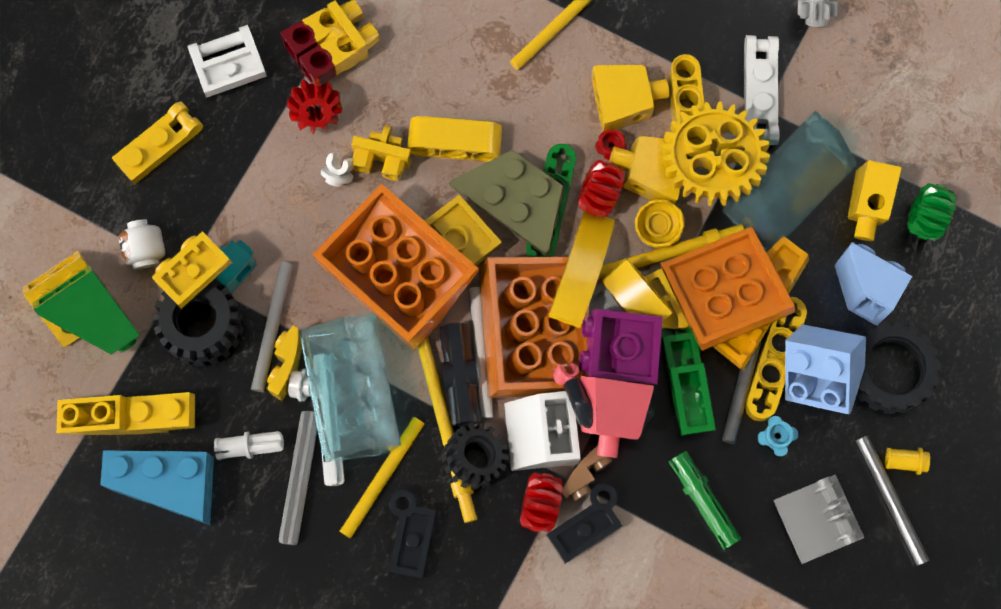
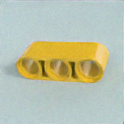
[668,54,705,145]
[407,116,503,162]

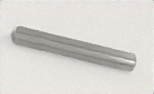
[279,411,319,545]

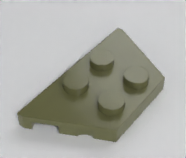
[449,150,564,257]

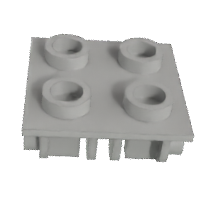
[773,475,864,564]

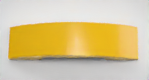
[548,211,615,328]

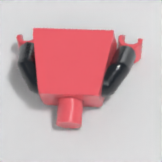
[553,363,655,458]

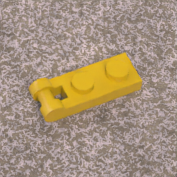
[112,101,203,185]

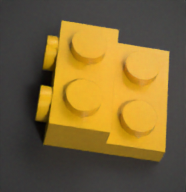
[425,195,502,266]

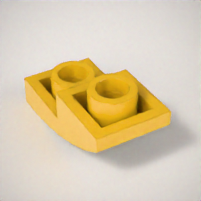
[602,258,673,322]
[267,325,302,401]

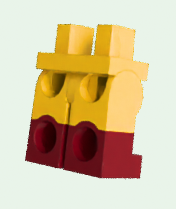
[280,0,380,85]

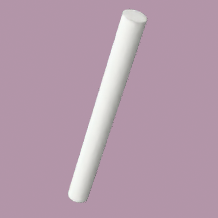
[469,287,494,420]

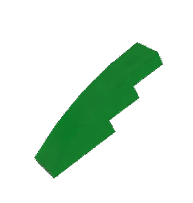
[661,327,716,436]

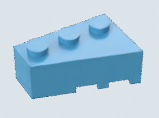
[101,450,214,525]

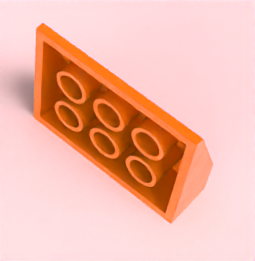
[312,183,479,351]
[479,257,590,398]

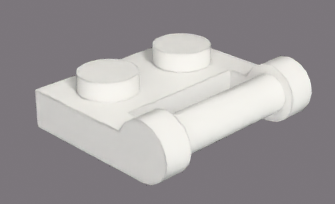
[188,25,267,97]

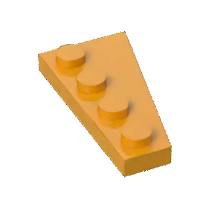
[713,236,809,371]

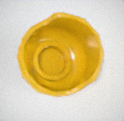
[635,199,685,249]

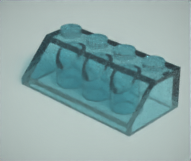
[722,110,857,251]
[299,314,401,462]

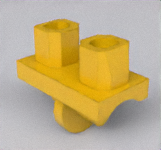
[351,125,412,182]

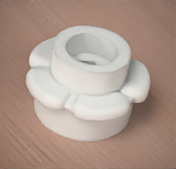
[288,369,316,402]

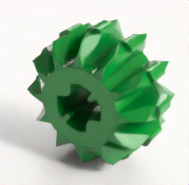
[907,183,957,241]

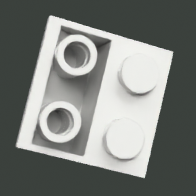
[504,391,581,471]

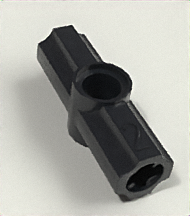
[440,322,481,427]

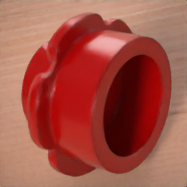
[595,129,627,160]

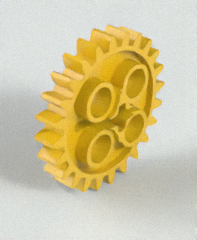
[661,101,770,206]

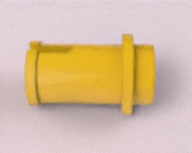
[885,448,930,475]

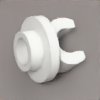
[321,151,353,187]

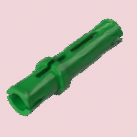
[668,450,742,550]

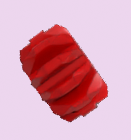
[287,76,343,134]
[578,160,625,218]
[520,473,563,532]

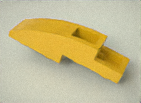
[56,392,195,435]

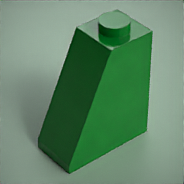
[33,265,140,355]

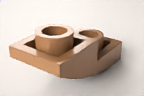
[562,446,613,502]

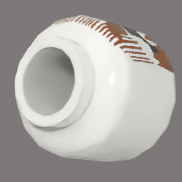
[118,219,165,270]

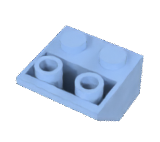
[835,242,912,326]
[785,324,866,414]

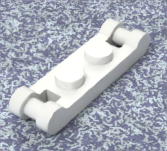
[744,35,779,145]

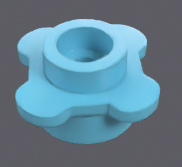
[758,416,798,456]

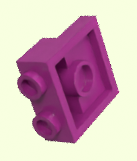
[579,309,663,385]

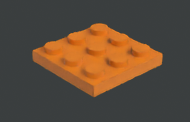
[661,226,795,351]

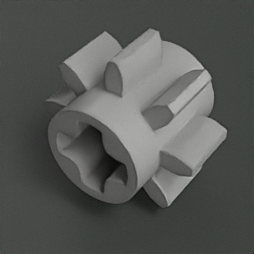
[798,0,838,27]

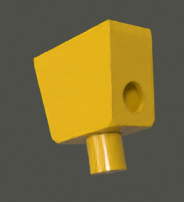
[591,65,669,132]
[609,136,691,204]
[848,160,902,241]

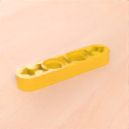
[745,297,807,421]

